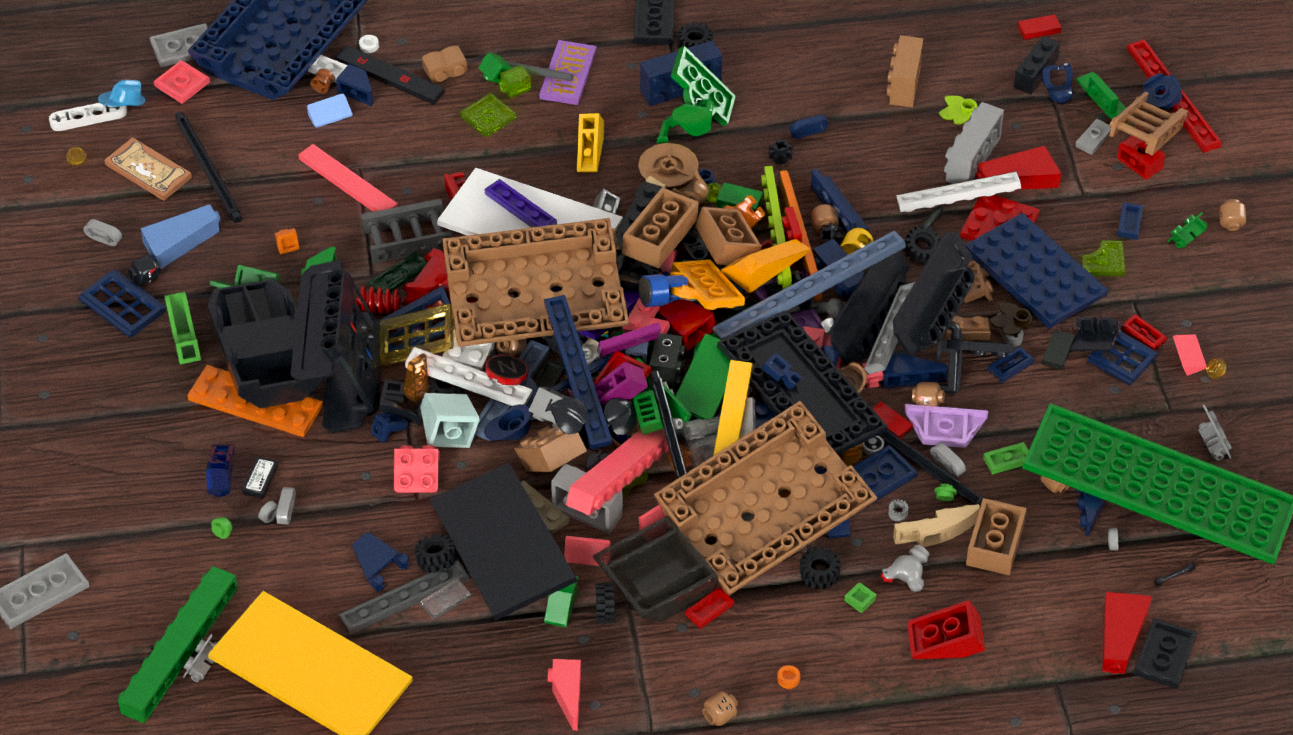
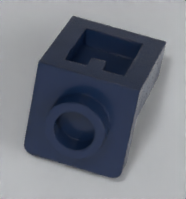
[371,413,408,443]

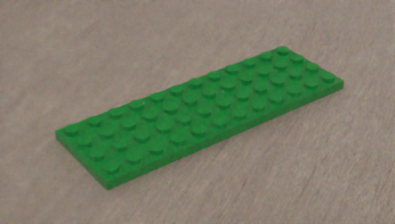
[1022,403,1293,565]

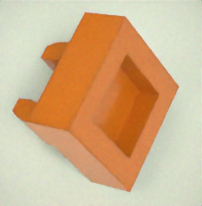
[274,228,300,255]

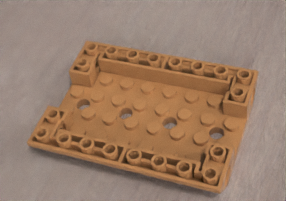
[442,218,629,347]
[654,401,877,595]

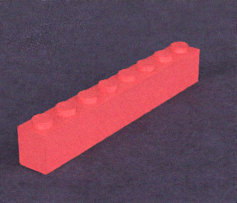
[566,429,669,516]

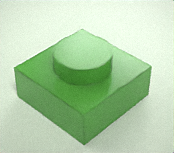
[844,582,877,613]

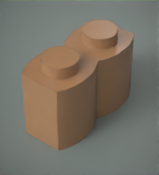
[422,46,468,83]

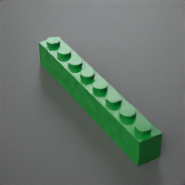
[118,566,238,724]

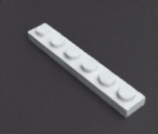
[896,172,1021,212]
[405,347,532,406]

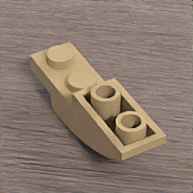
[893,504,980,547]

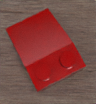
[907,600,985,659]

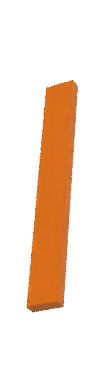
[779,170,822,301]

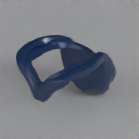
[1042,63,1073,103]

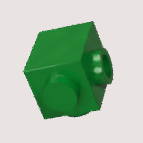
[478,52,514,85]

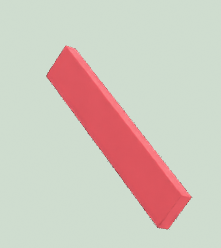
[298,144,398,212]

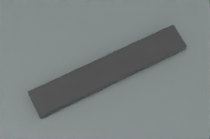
[338,560,469,635]

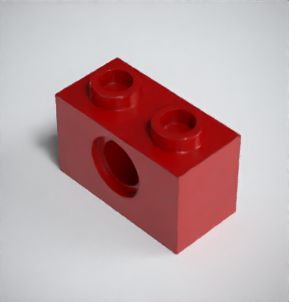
[1117,136,1165,180]

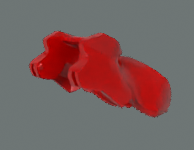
[403,248,478,318]

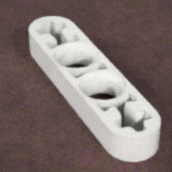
[49,103,127,131]

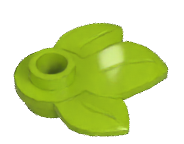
[939,96,978,124]

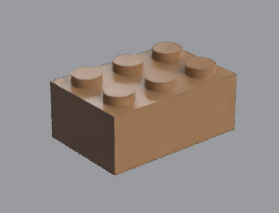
[887,35,924,108]
[695,207,762,266]
[514,426,587,472]
[966,498,1027,576]

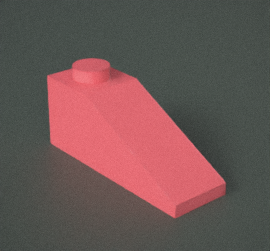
[548,659,581,731]

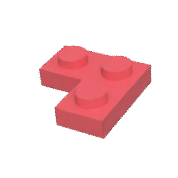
[622,298,670,341]

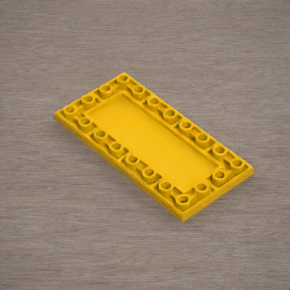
[208,591,413,735]

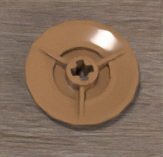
[638,143,699,188]

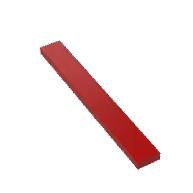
[1127,39,1222,153]

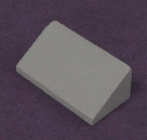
[593,189,620,214]

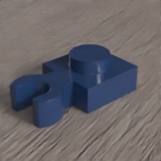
[761,352,802,390]

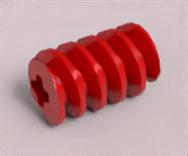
[356,285,401,315]

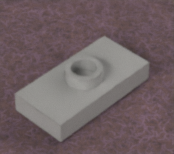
[1075,119,1111,155]

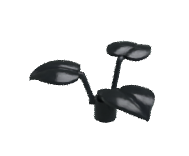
[548,398,636,472]

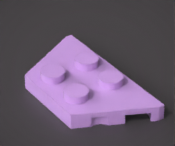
[905,404,988,448]

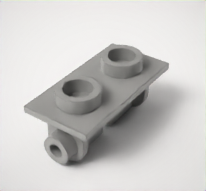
[183,634,218,682]

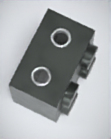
[649,333,685,396]

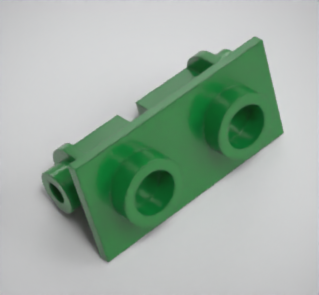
[1167,212,1208,248]

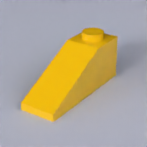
[577,113,604,173]

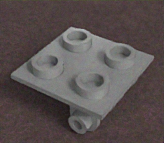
[1198,404,1232,461]

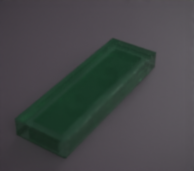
[367,252,428,294]

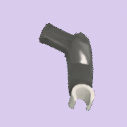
[814,298,844,333]

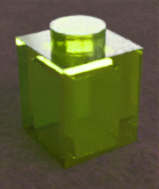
[499,64,531,99]

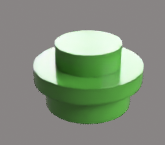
[935,484,957,501]
[211,517,232,539]

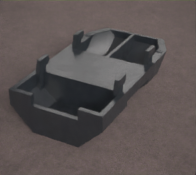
[207,279,323,408]

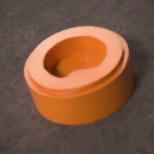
[777,665,800,689]

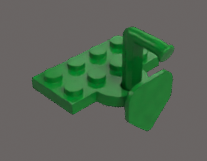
[657,46,736,144]

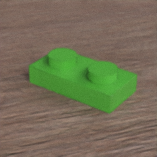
[983,442,1029,475]

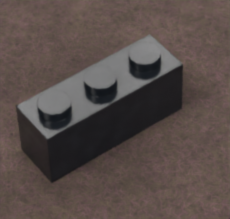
[1014,36,1060,95]

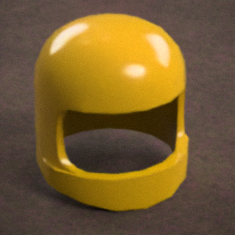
[840,228,873,255]

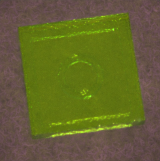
[460,93,517,138]

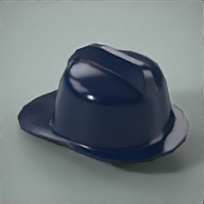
[484,404,531,441]

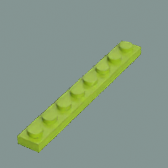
[761,166,792,290]

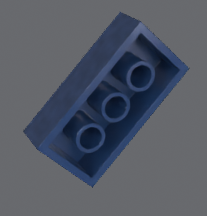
[640,40,722,106]

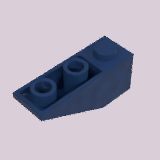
[1075,489,1106,536]

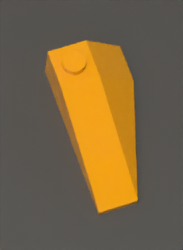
[721,239,810,293]

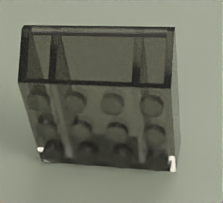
[593,516,718,622]

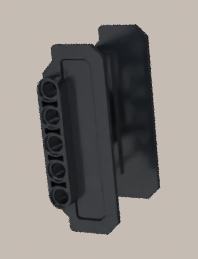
[830,232,975,366]
[290,260,384,433]

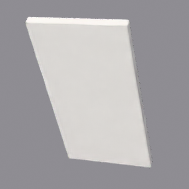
[437,168,623,236]

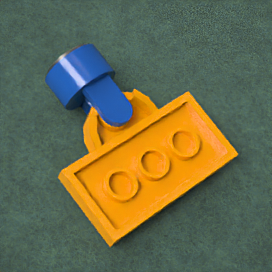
[638,259,745,310]

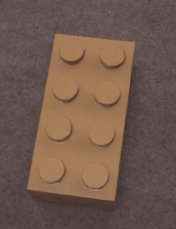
[622,188,699,268]

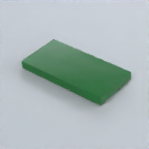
[675,334,730,423]

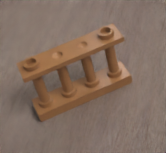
[1109,92,1188,155]

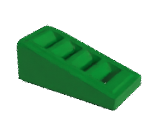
[633,390,664,435]

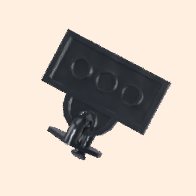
[925,321,1013,394]

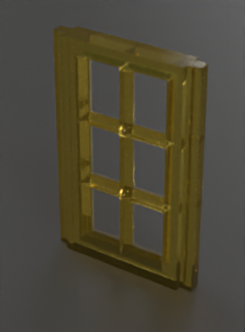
[380,304,454,365]

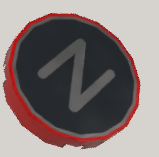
[485,355,528,386]

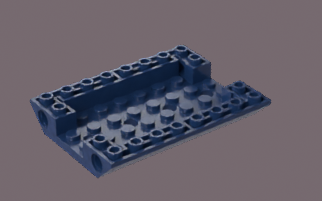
[188,0,368,100]

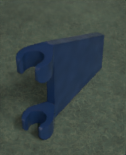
[352,532,410,592]

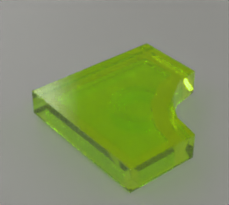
[1082,240,1125,276]

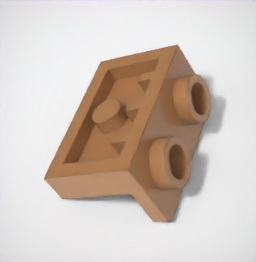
[964,260,994,303]

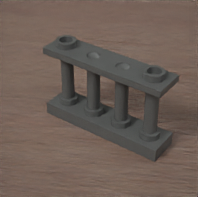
[361,199,452,263]

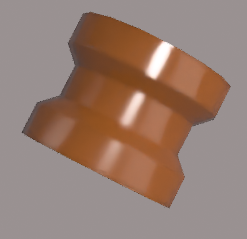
[311,69,335,94]

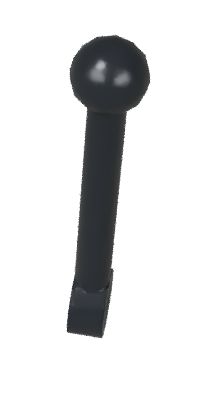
[1154,563,1196,586]

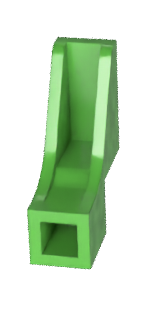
[164,291,201,364]

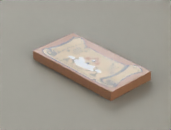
[105,137,192,201]

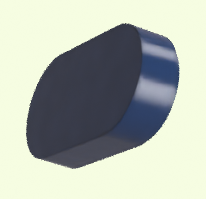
[789,115,829,139]

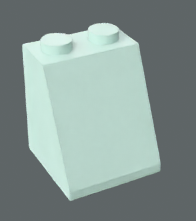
[420,393,479,448]

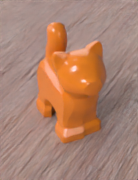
[724,195,766,229]

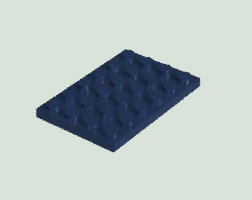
[965,213,1109,329]

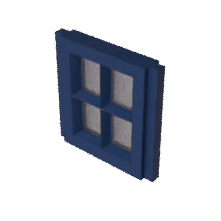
[1087,331,1158,386]

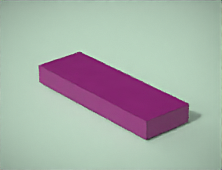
[597,322,661,357]

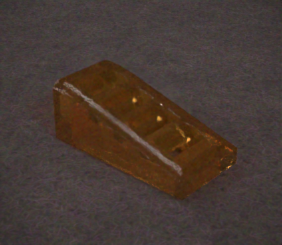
[403,353,428,402]

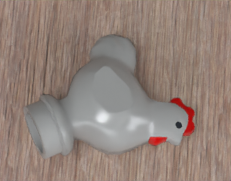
[881,545,930,592]

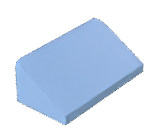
[307,94,352,128]

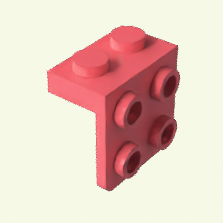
[394,445,440,493]

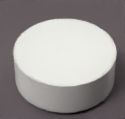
[359,35,379,53]

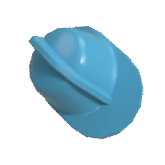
[98,80,146,107]

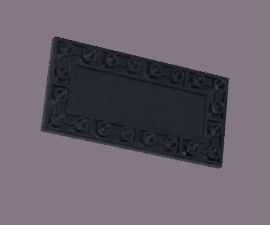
[717,310,888,455]
[429,463,578,621]

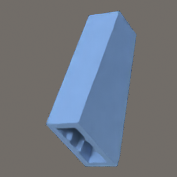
[141,204,221,269]

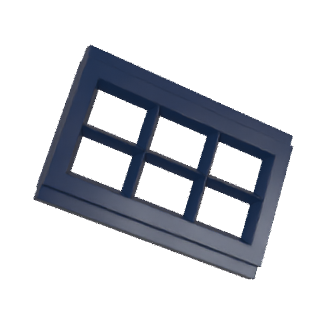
[78,269,167,338]
[377,286,455,361]

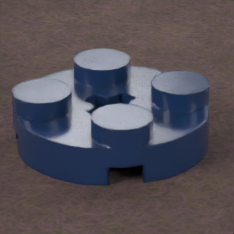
[1141,74,1182,111]

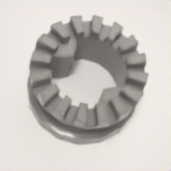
[888,499,909,522]

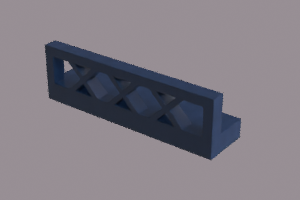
[810,169,869,234]

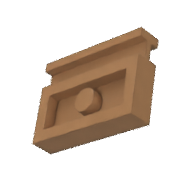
[946,316,990,340]

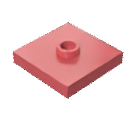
[153,60,210,104]

